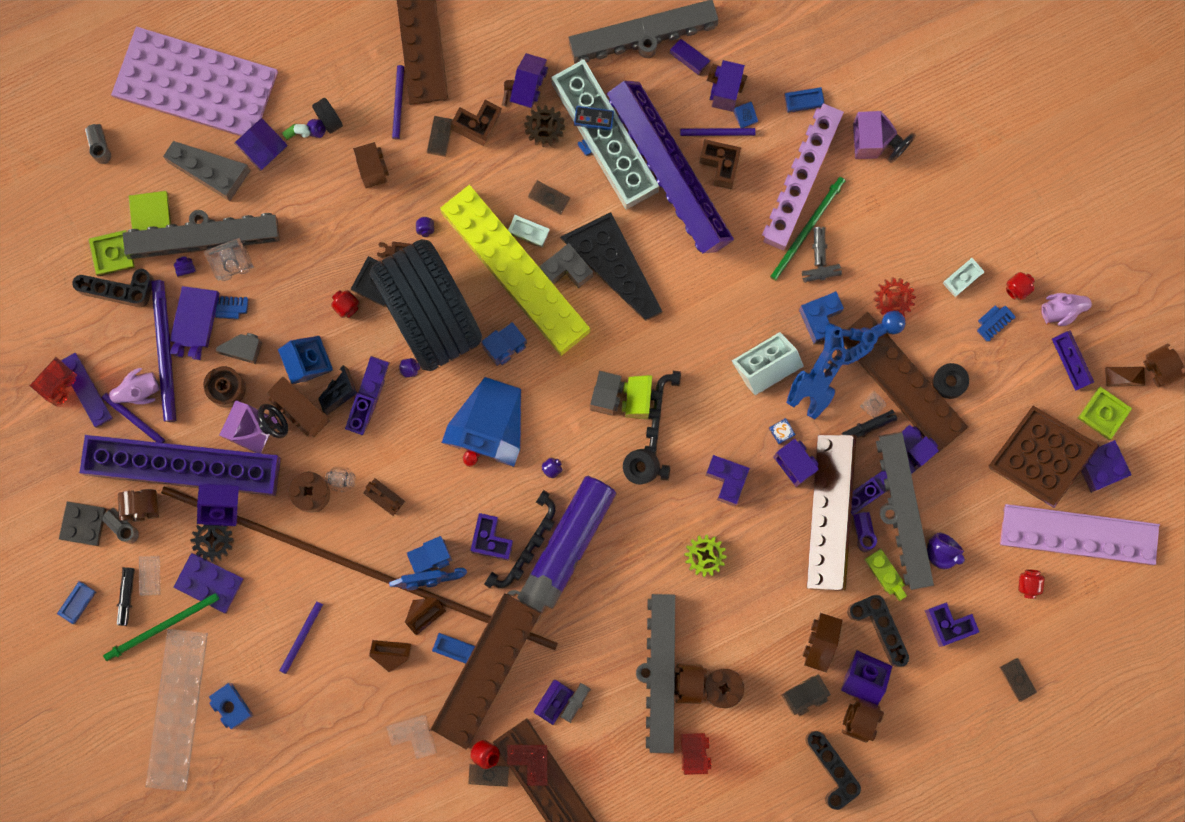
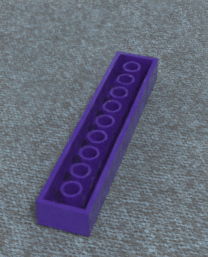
[607,81,734,254]
[79,435,281,496]

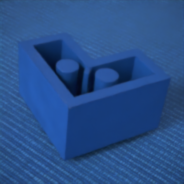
[799,291,844,344]
[481,322,527,366]
[407,536,452,573]

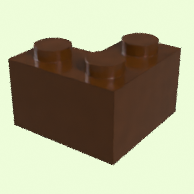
[450,100,502,146]
[699,139,741,189]
[353,142,389,188]
[803,613,843,673]

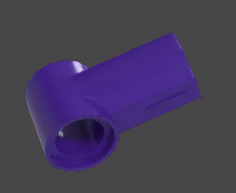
[853,512,877,552]

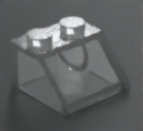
[203,238,254,281]

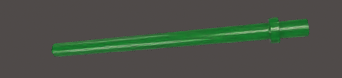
[770,177,845,281]
[103,593,219,661]

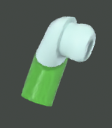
[282,124,311,140]

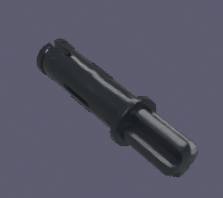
[842,409,897,439]
[117,567,135,626]

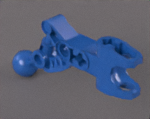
[786,311,906,420]

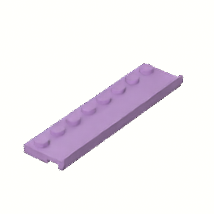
[1000,504,1160,565]

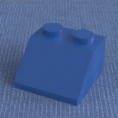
[278,336,333,384]

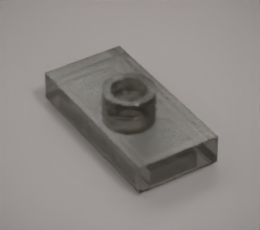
[528,180,570,215]
[1000,658,1037,702]
[468,764,509,787]

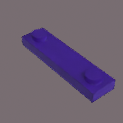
[59,353,113,428]

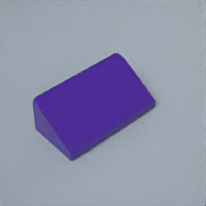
[670,39,710,75]
[534,679,574,725]

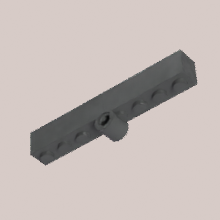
[569,0,718,64]
[123,210,280,259]
[876,431,934,590]
[636,594,675,753]

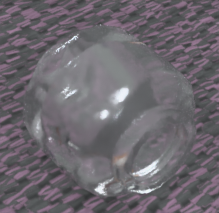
[325,466,356,492]

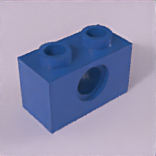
[209,683,253,729]

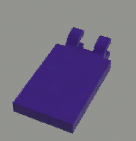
[170,286,220,360]

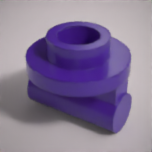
[174,256,196,277]

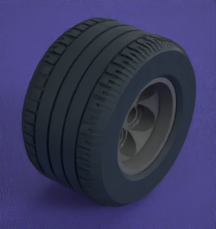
[369,239,482,371]

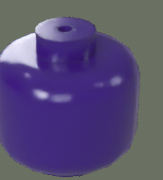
[307,119,326,138]
[416,217,435,237]
[399,358,420,378]
[542,457,562,478]

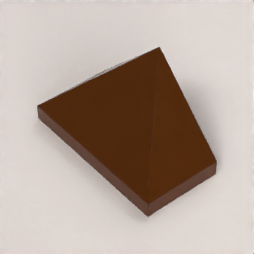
[1105,367,1145,387]
[405,598,446,635]
[369,640,411,672]

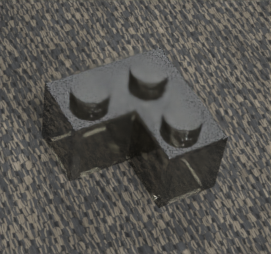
[781,674,831,716]

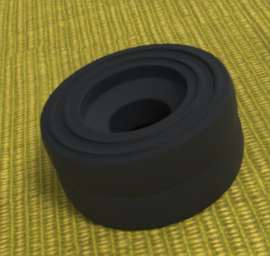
[312,98,343,134]
[933,363,969,399]
[623,449,660,485]

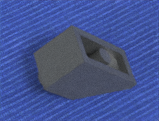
[216,333,262,364]

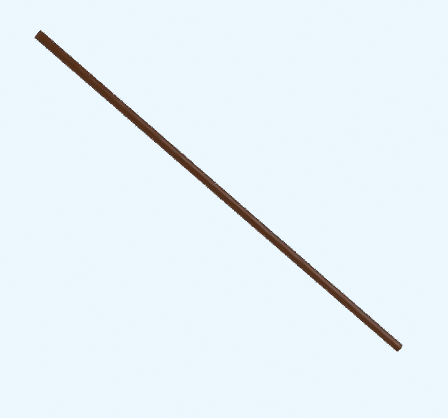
[161,486,558,650]

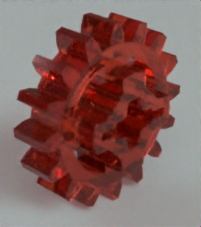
[873,277,916,317]

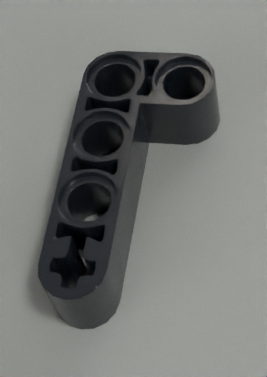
[72,269,154,307]
[847,595,909,667]
[805,731,861,810]

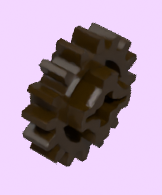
[524,105,565,147]

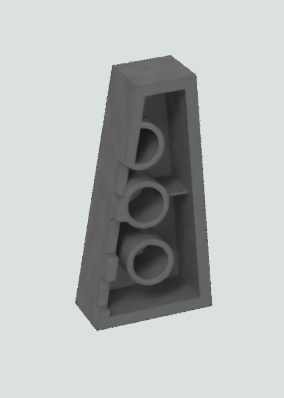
[163,141,251,201]

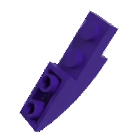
[345,356,390,435]
[851,460,916,515]

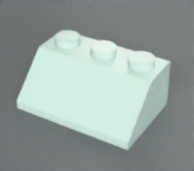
[732,332,804,395]

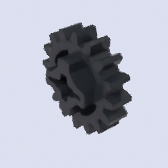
[190,525,234,562]

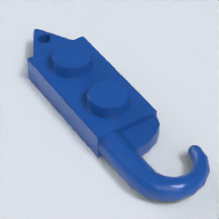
[389,568,467,590]

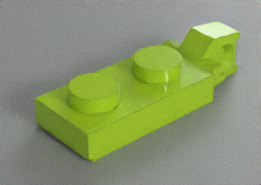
[864,549,907,601]

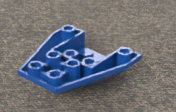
[441,377,521,467]

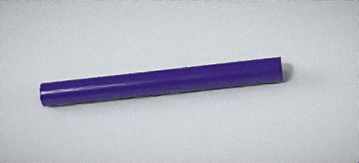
[392,65,404,139]
[680,128,755,136]
[102,393,165,443]
[279,601,323,674]

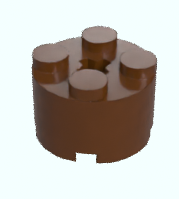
[1143,343,1185,388]
[203,366,246,408]
[288,471,330,512]
[117,489,159,522]
[674,664,707,704]
[704,669,744,708]
[842,697,884,743]

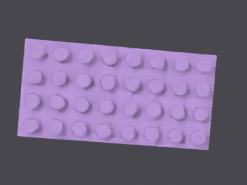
[111,26,278,136]

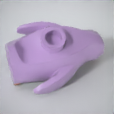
[1042,293,1092,326]
[109,368,159,404]

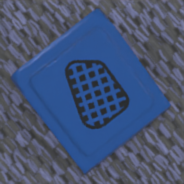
[734,102,758,128]

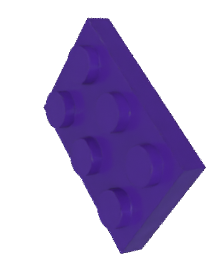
[173,553,244,614]

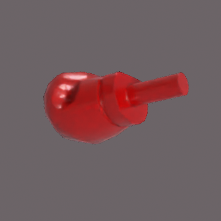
[462,450,481,467]

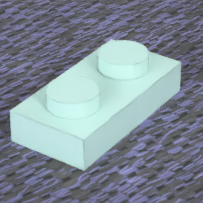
[508,215,550,247]
[943,258,985,297]

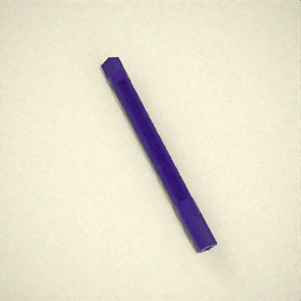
[151,280,177,422]

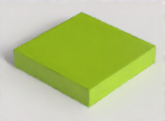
[129,191,171,231]
[89,230,135,276]
[1078,386,1132,440]

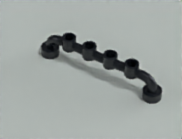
[645,370,681,481]
[484,490,556,588]

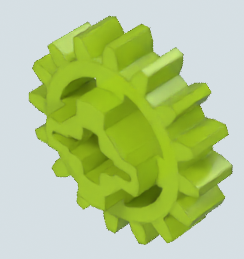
[684,535,727,577]

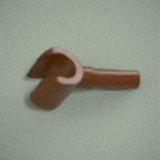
[502,80,514,106]

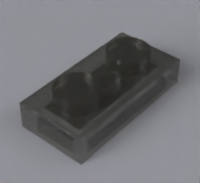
[427,116,453,157]

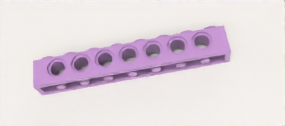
[762,103,844,251]

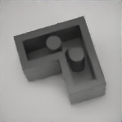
[539,243,593,288]
[590,371,624,416]

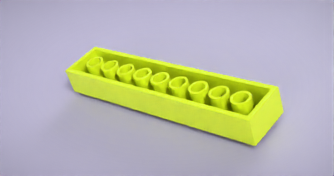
[440,184,590,356]

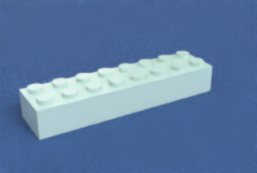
[551,59,659,210]

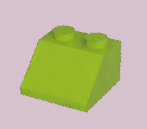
[622,375,652,420]

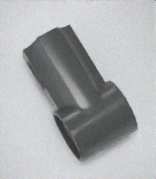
[85,124,111,164]
[101,508,139,544]

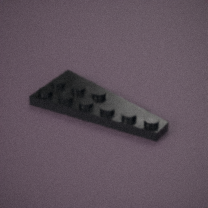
[560,212,663,321]

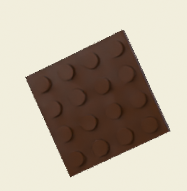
[989,406,1099,508]

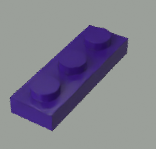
[1052,330,1094,391]

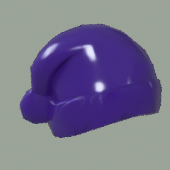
[927,532,965,569]

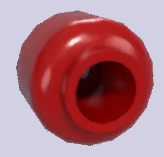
[1006,272,1035,300]
[331,290,359,318]
[1018,569,1045,599]
[470,740,500,769]

